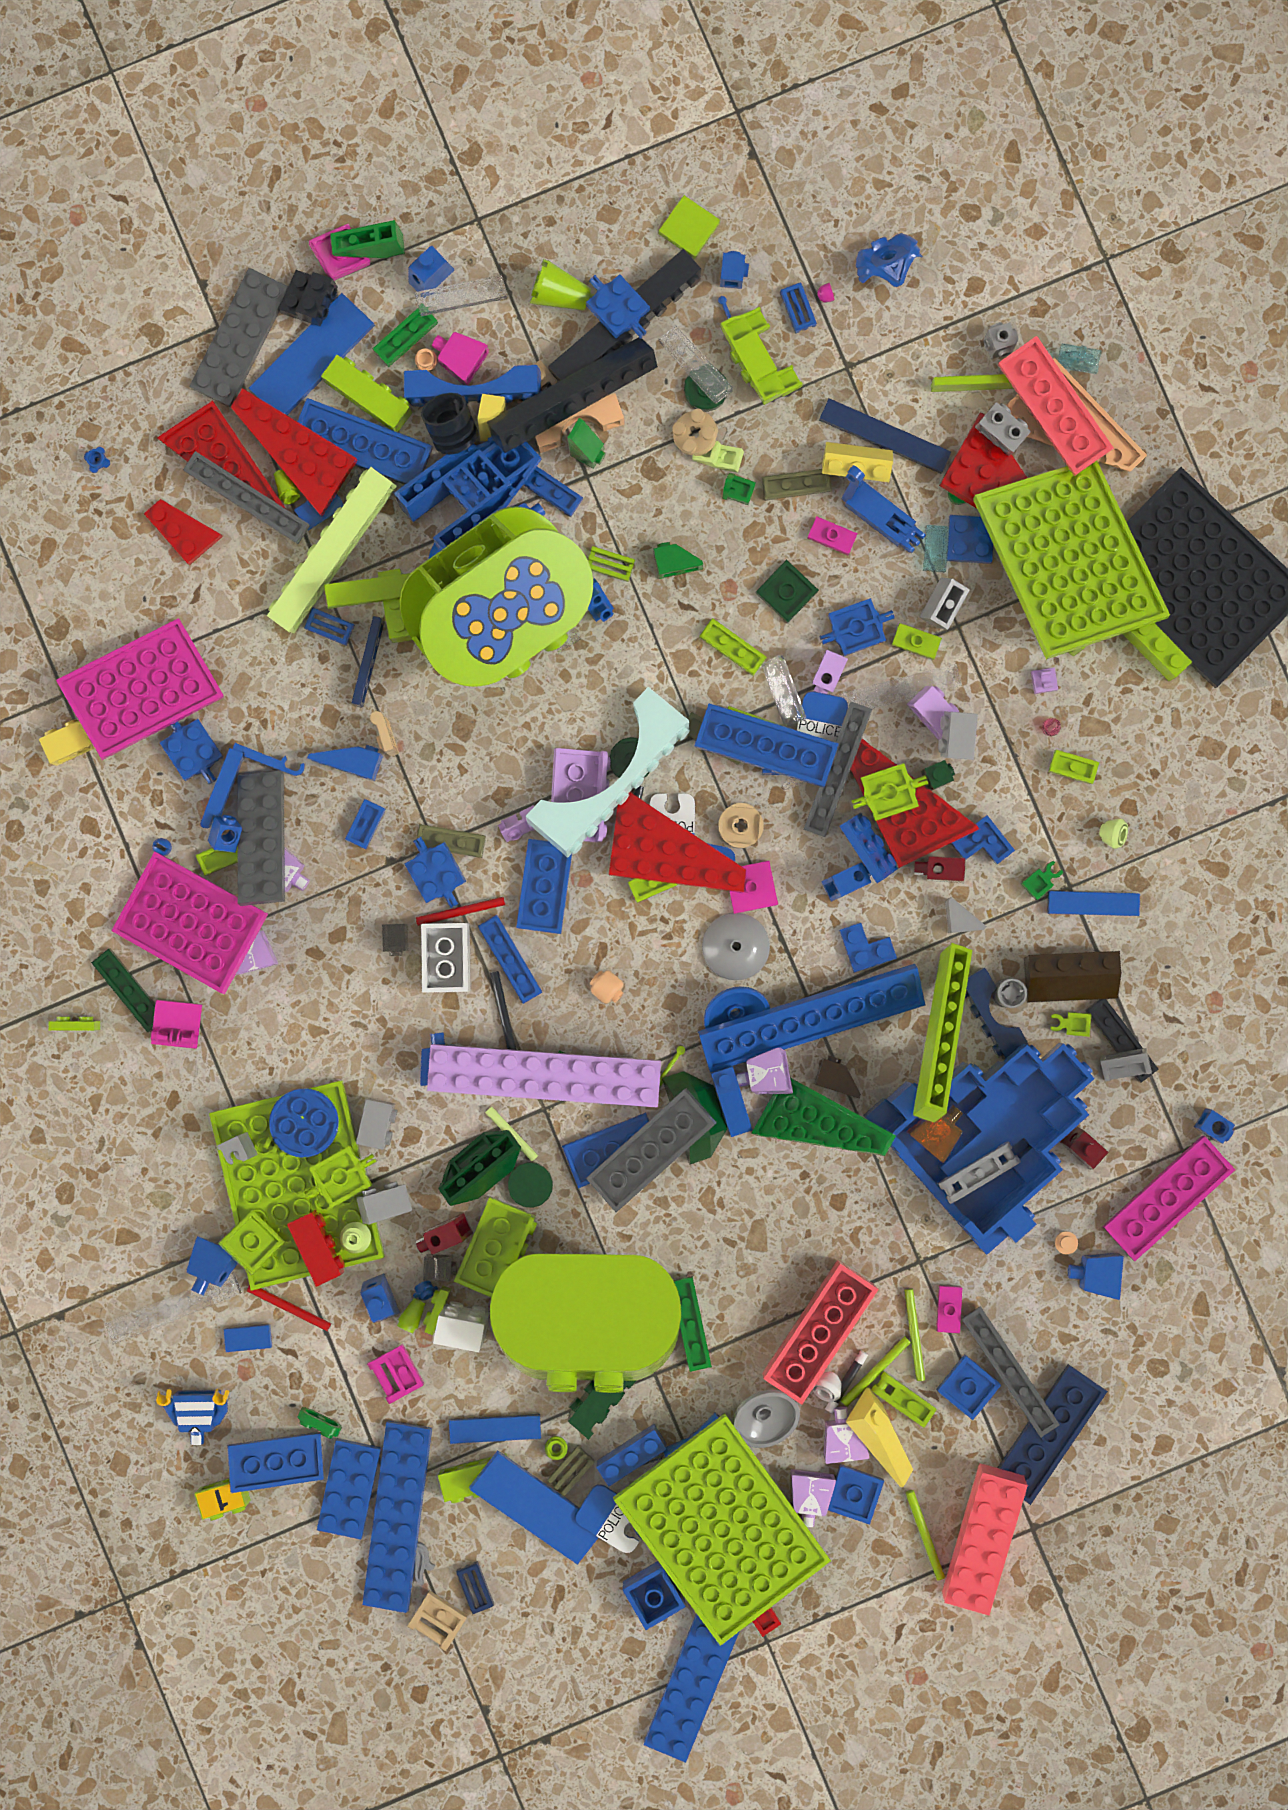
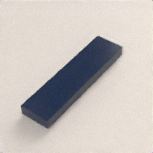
[351,616,384,708]

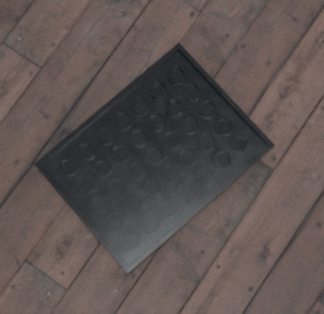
[1126,467,1288,688]

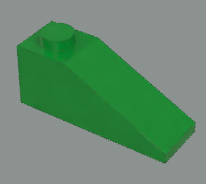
[331,220,405,258]
[568,418,606,469]

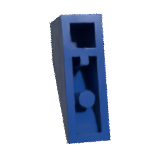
[307,745,383,781]
[711,1066,752,1137]

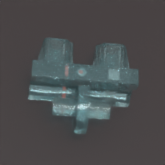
[1058,343,1102,374]

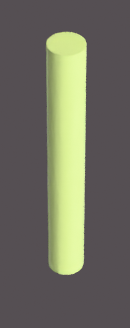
[485,1107,538,1162]

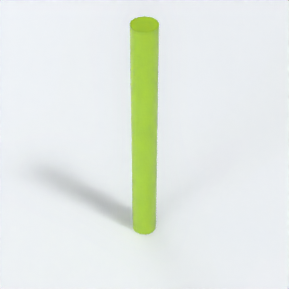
[904,1288,925,1381]
[841,1336,911,1407]
[905,1490,945,1581]

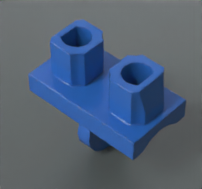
[587,578,614,622]

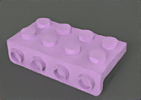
[551,748,610,842]

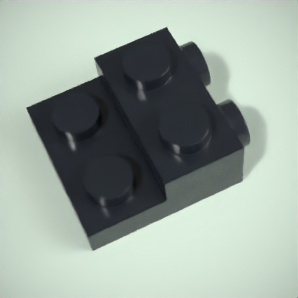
[278,270,338,326]

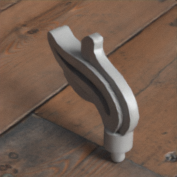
[414,1542,435,1585]

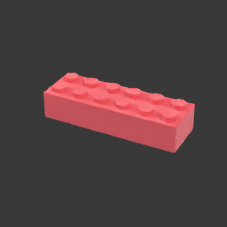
[762,1260,879,1405]
[942,1463,1028,1616]

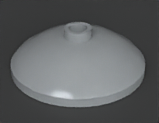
[702,913,770,980]
[733,1390,800,1448]

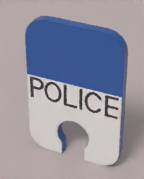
[797,691,848,742]
[650,794,695,835]
[576,1484,639,1553]

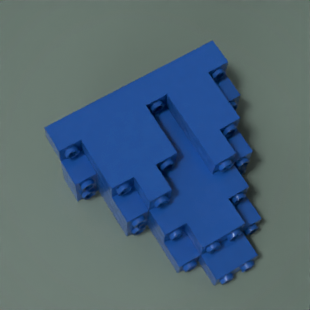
[863,1043,1095,1255]

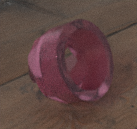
[1042,718,1061,737]

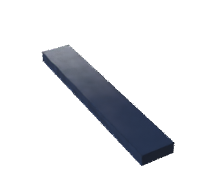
[819,398,951,474]

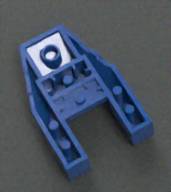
[394,437,542,552]

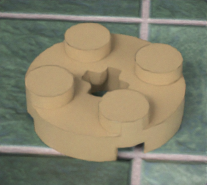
[672,409,718,456]
[718,803,764,848]

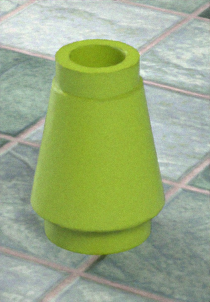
[274,469,300,505]
[397,1297,426,1334]

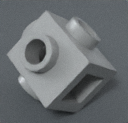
[984,322,1018,359]

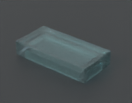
[923,525,949,573]

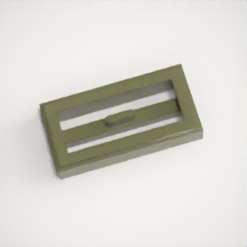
[547,1445,595,1496]

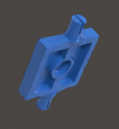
[586,274,650,339]
[820,598,895,657]
[159,719,223,785]
[405,837,466,908]

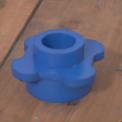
[84,447,110,473]
[413,1280,438,1301]

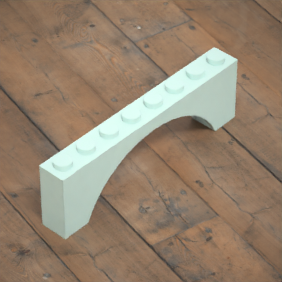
[526,687,689,858]

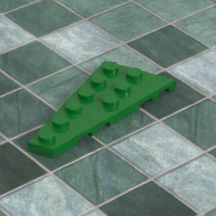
[751,1077,896,1156]

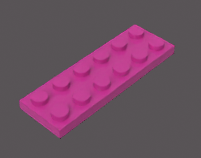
[1102,1135,1235,1261]

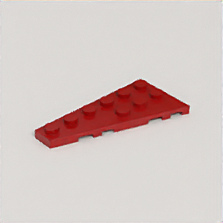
[231,388,358,517]
[157,400,287,510]

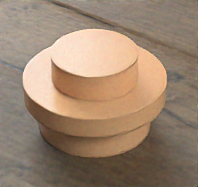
[415,348,437,371]
[1055,1231,1078,1254]

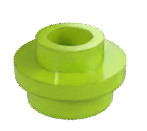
[545,1436,568,1460]

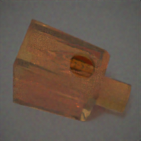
[907,1105,963,1163]

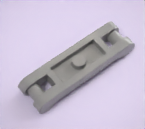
[938,1141,1021,1204]

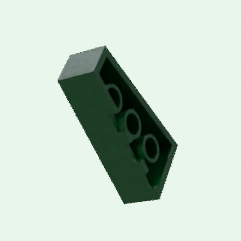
[568,1380,637,1440]

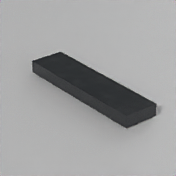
[1085,999,1159,1083]

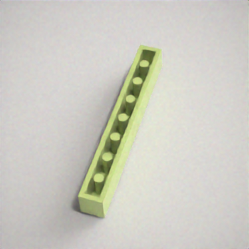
[267,467,397,633]

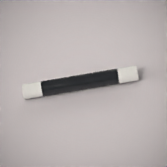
[825,1350,868,1413]

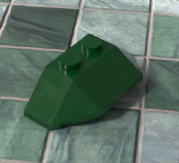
[662,1071,727,1165]
[438,1130,521,1206]

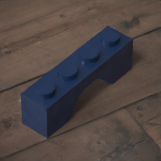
[965,968,1030,1060]

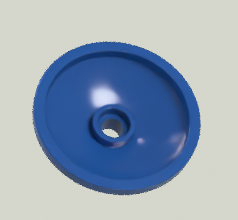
[704,986,770,1029]

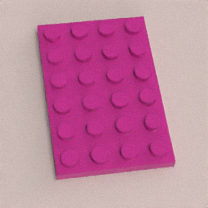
[56,618,224,760]
[111,851,268,994]

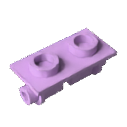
[498,805,535,842]

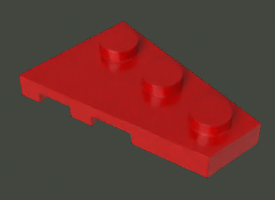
[144,499,223,565]

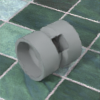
[992,978,1027,1008]

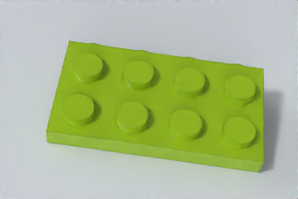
[454,1196,538,1298]

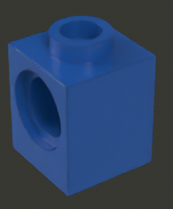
[208,815,242,853]
[1194,1108,1235,1144]

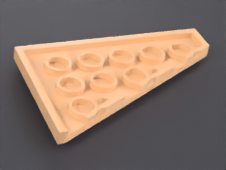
[1006,358,1147,472]

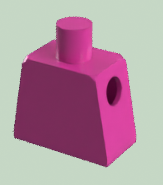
[432,332,489,385]

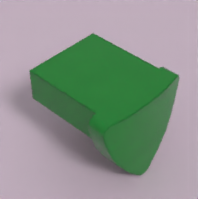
[722,473,756,505]

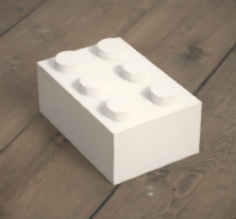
[421,923,471,992]
[433,1301,490,1352]

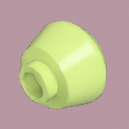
[1099,819,1128,849]
[340,1222,371,1253]

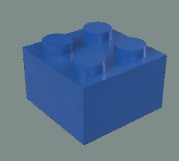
[622,1561,686,1630]

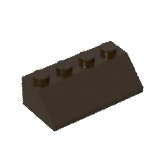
[1024,951,1122,1003]

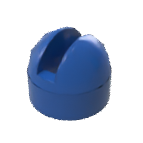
[152,838,172,856]

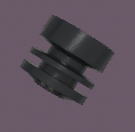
[421,393,478,455]

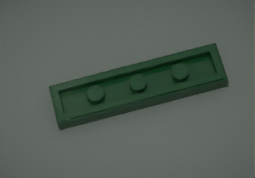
[91,948,155,1033]

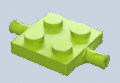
[851,763,928,821]
[304,1145,377,1208]

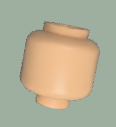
[590,970,624,1004]

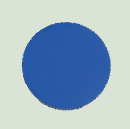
[269,1088,339,1157]

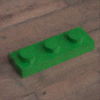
[372,304,438,368]

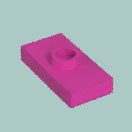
[807,516,858,555]
[936,1285,963,1333]

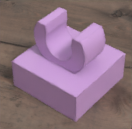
[1031,667,1058,694]

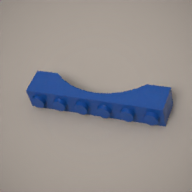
[404,365,541,407]

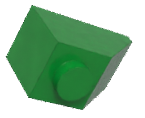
[653,542,703,579]

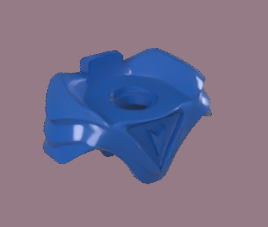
[856,233,923,287]

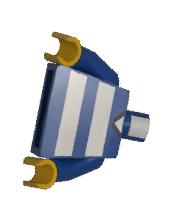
[156,1388,229,1445]

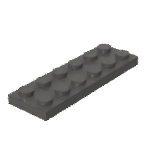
[189,268,288,408]
[238,770,285,906]
[586,1088,716,1213]

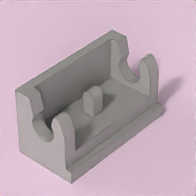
[1100,1048,1152,1082]
[217,1132,258,1164]

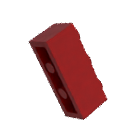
[287,1210,345,1287]

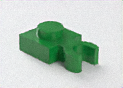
[1021,861,1063,900]

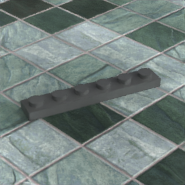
[183,451,310,544]
[804,702,873,837]
[962,1306,1060,1437]

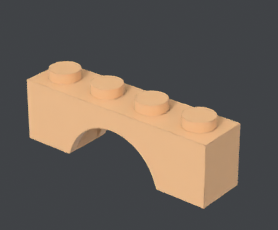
[535,393,624,453]

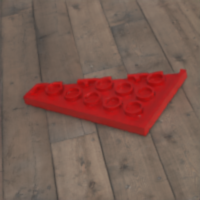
[939,412,1028,509]
[851,738,979,868]
[609,792,746,893]

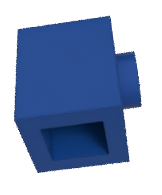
[720,251,749,289]

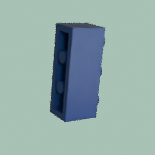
[596,1424,667,1487]

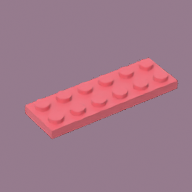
[998,336,1114,476]

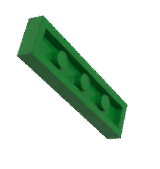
[673,1276,712,1372]

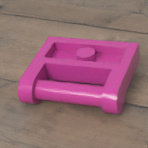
[367,1344,425,1404]

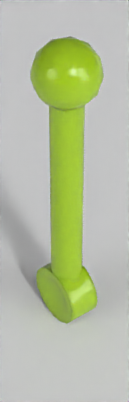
[659,1046,685,1086]

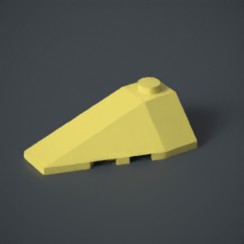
[846,1388,913,1487]

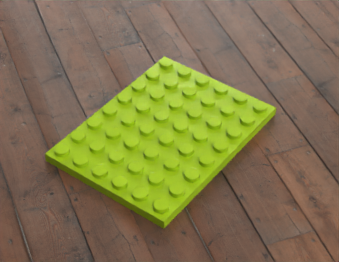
[973,461,1170,660]
[209,1080,385,1290]
[613,1413,831,1646]

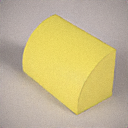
[478,394,506,441]

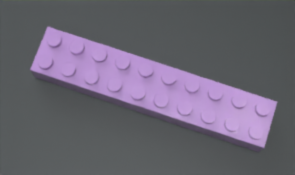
[427,1044,661,1107]

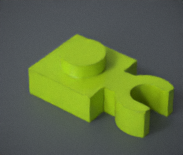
[1051,1012,1091,1037]

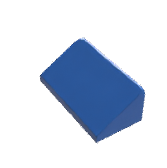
[294,494,344,531]

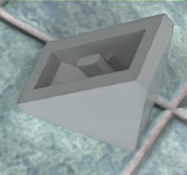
[945,897,987,933]

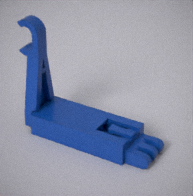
[841,465,926,553]
[200,743,305,829]

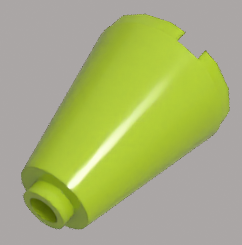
[530,259,594,310]

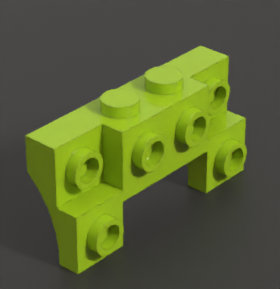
[720,307,803,405]

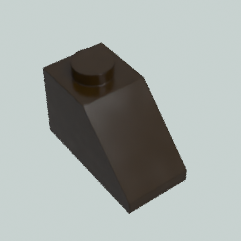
[814,1055,861,1099]

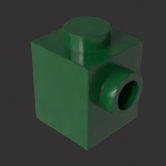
[921,760,955,791]

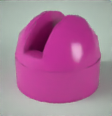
[817,283,835,303]

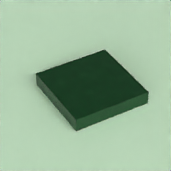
[755,559,819,624]

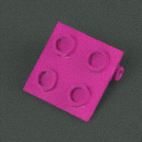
[151,1000,202,1049]

